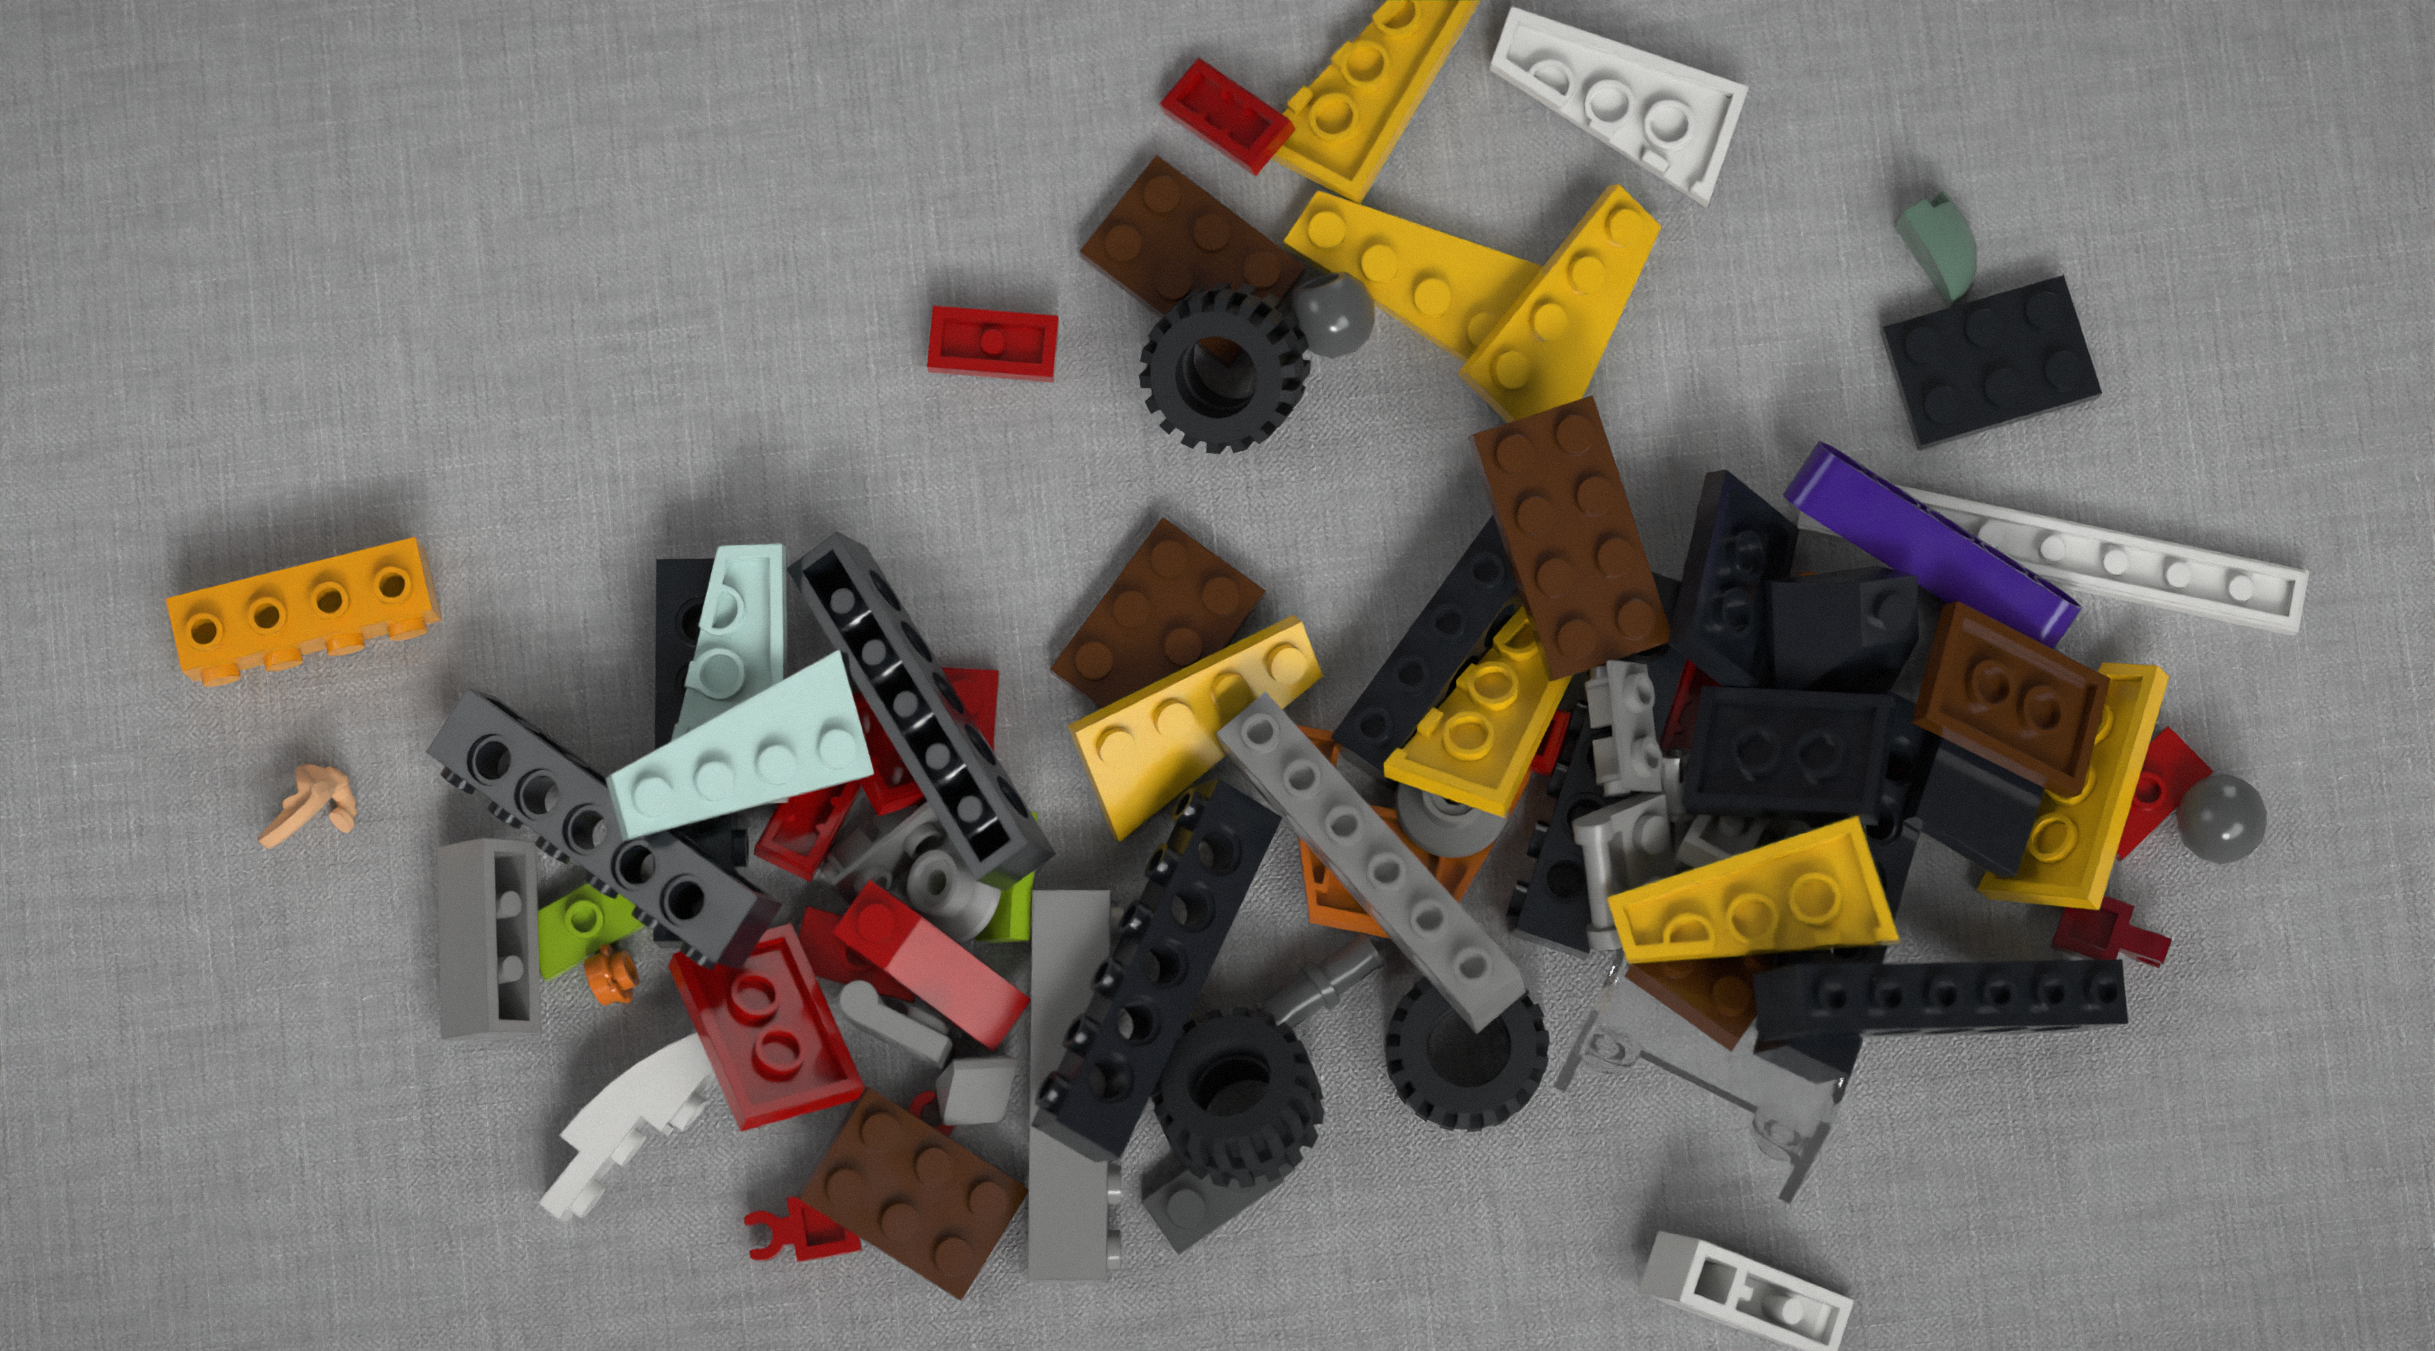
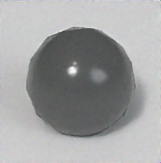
[1289,272,1375,359]
[2177,774,2267,865]

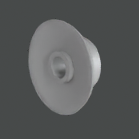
[1394,782,1510,858]
[907,835,1001,944]

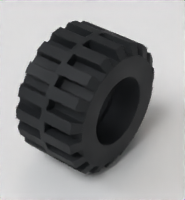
[1139,282,1311,454]
[1385,976,1550,1132]
[1150,1007,1324,1188]

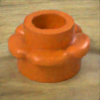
[584,944,640,1006]

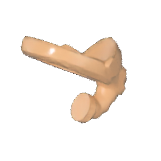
[257,763,357,849]

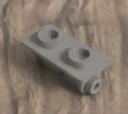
[1585,660,1663,797]
[819,801,948,906]

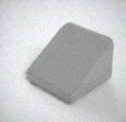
[935,1056,1016,1126]

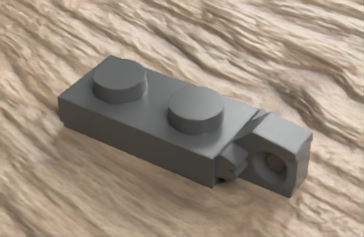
[1141,1163,1296,1256]

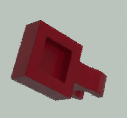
[2050,895,2172,969]

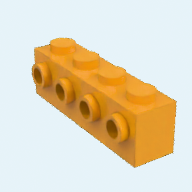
[165,537,442,687]

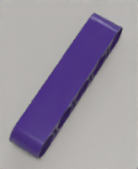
[1783,441,2083,649]

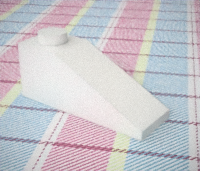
[1638,1230,1854,1351]

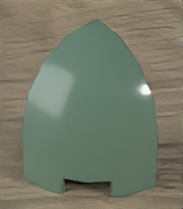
[1894,191,1977,307]

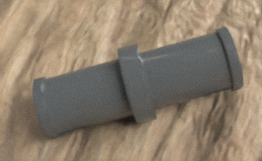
[1256,933,1384,1029]

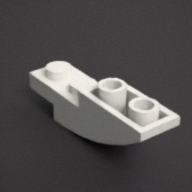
[539,1032,716,1223]

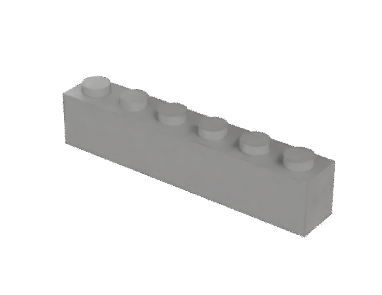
[1028,890,1124,1284]

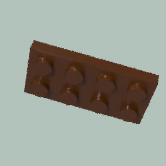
[1468,395,1670,682]

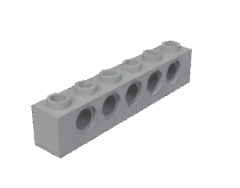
[1216,692,1526,1034]

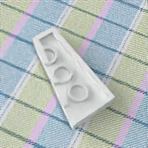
[1490,6,1749,208]

